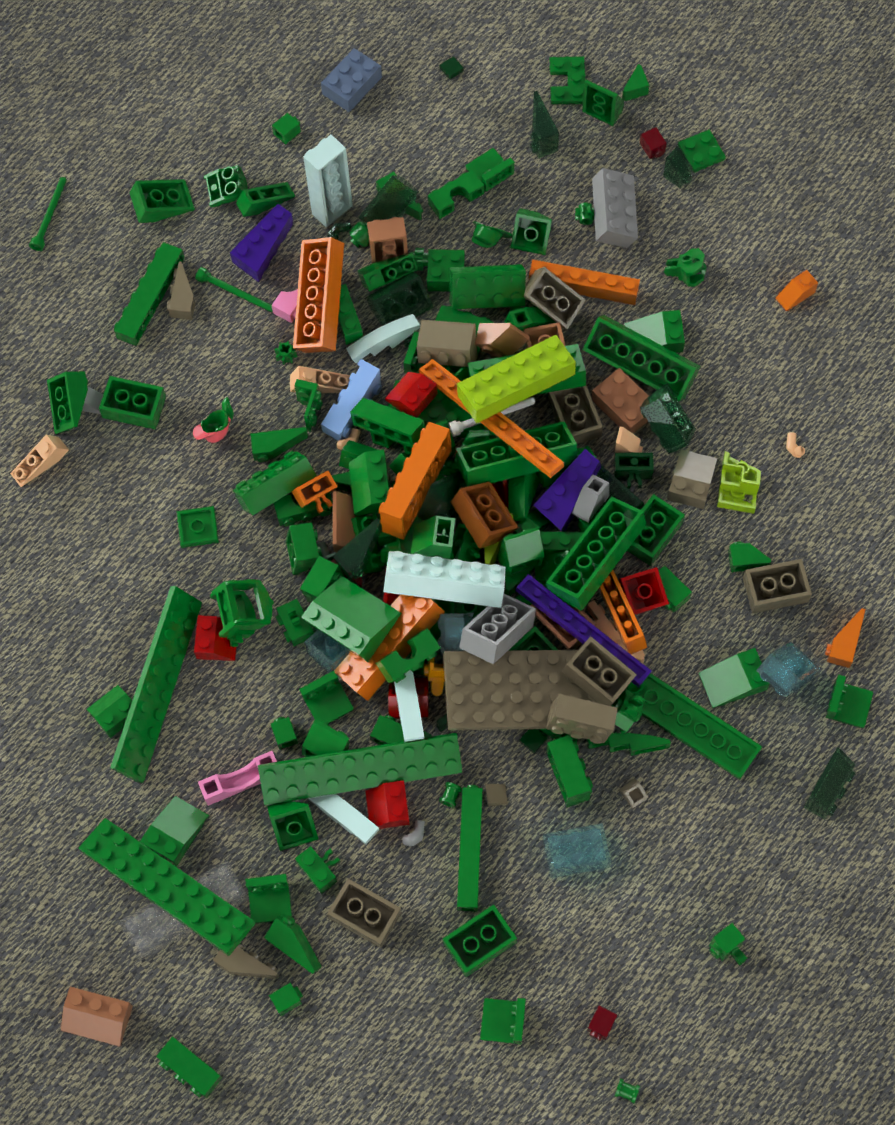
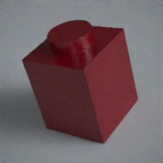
[640,127,667,159]
[587,1005,617,1041]

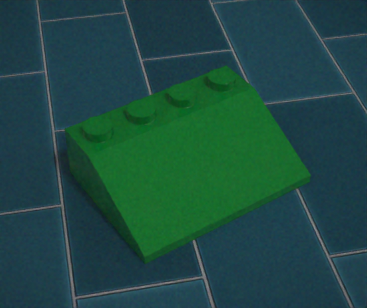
[301,576,402,662]

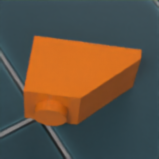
[775,270,818,311]

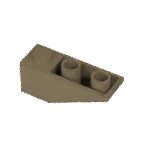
[167,262,196,320]
[213,944,279,979]

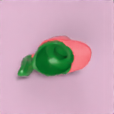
[193,397,234,443]

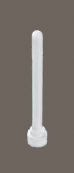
[448,397,535,437]

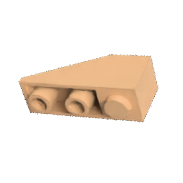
[290,366,350,393]
[10,434,69,487]

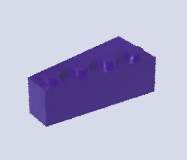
[230,204,293,282]
[533,449,602,532]

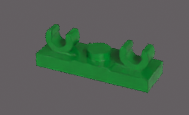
[351,516,384,574]

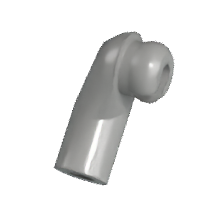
[402,820,425,847]

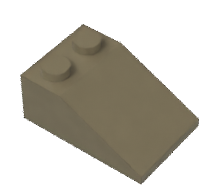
[667,449,717,509]

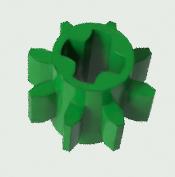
[575,203,595,225]
[410,248,428,271]
[274,341,298,365]

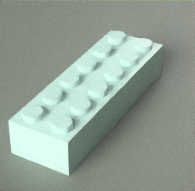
[303,135,353,228]
[383,551,506,608]

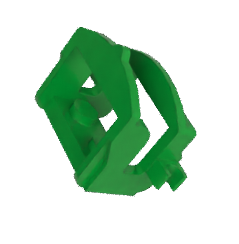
[210,579,274,647]

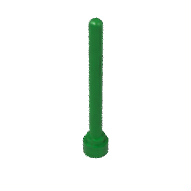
[29,177,67,251]
[195,267,273,312]

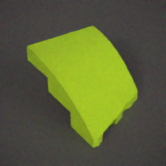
[717,451,761,514]

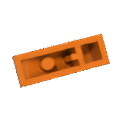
[825,608,866,668]

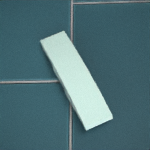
[346,314,420,363]
[394,670,424,742]
[308,794,379,845]

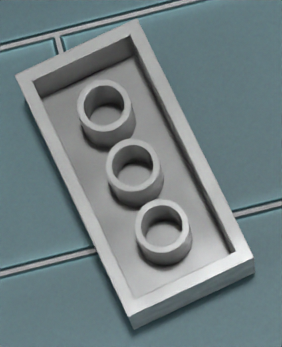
[592,168,638,248]
[459,594,536,664]

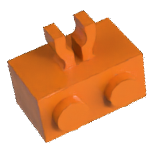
[292,471,338,513]

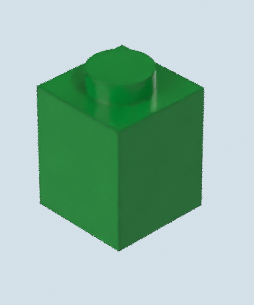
[272,112,301,145]
[270,717,298,750]
[269,983,303,1016]

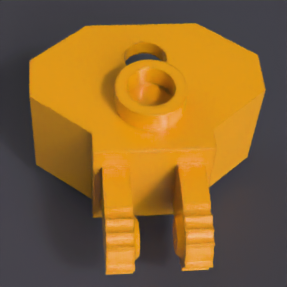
[424,658,445,697]

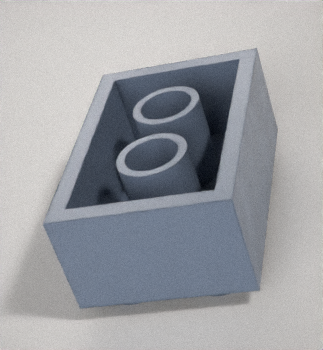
[321,48,382,112]

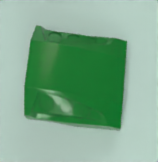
[204,165,248,208]

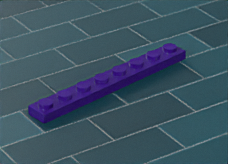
[515,574,652,688]

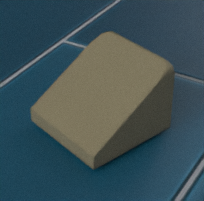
[619,779,648,809]
[485,784,508,807]

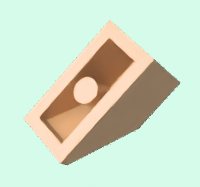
[614,427,643,457]

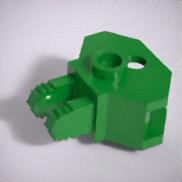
[664,248,707,287]
[612,689,645,734]

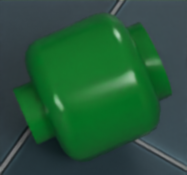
[349,220,369,247]

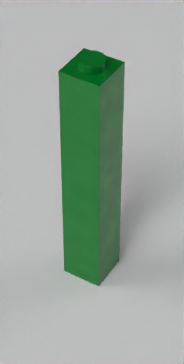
[457,785,483,912]

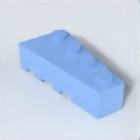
[321,359,382,441]

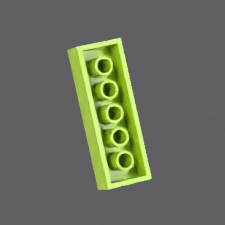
[457,335,576,424]

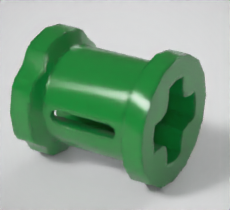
[439,782,462,808]
[614,1078,640,1104]

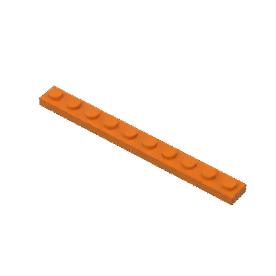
[419,359,564,478]

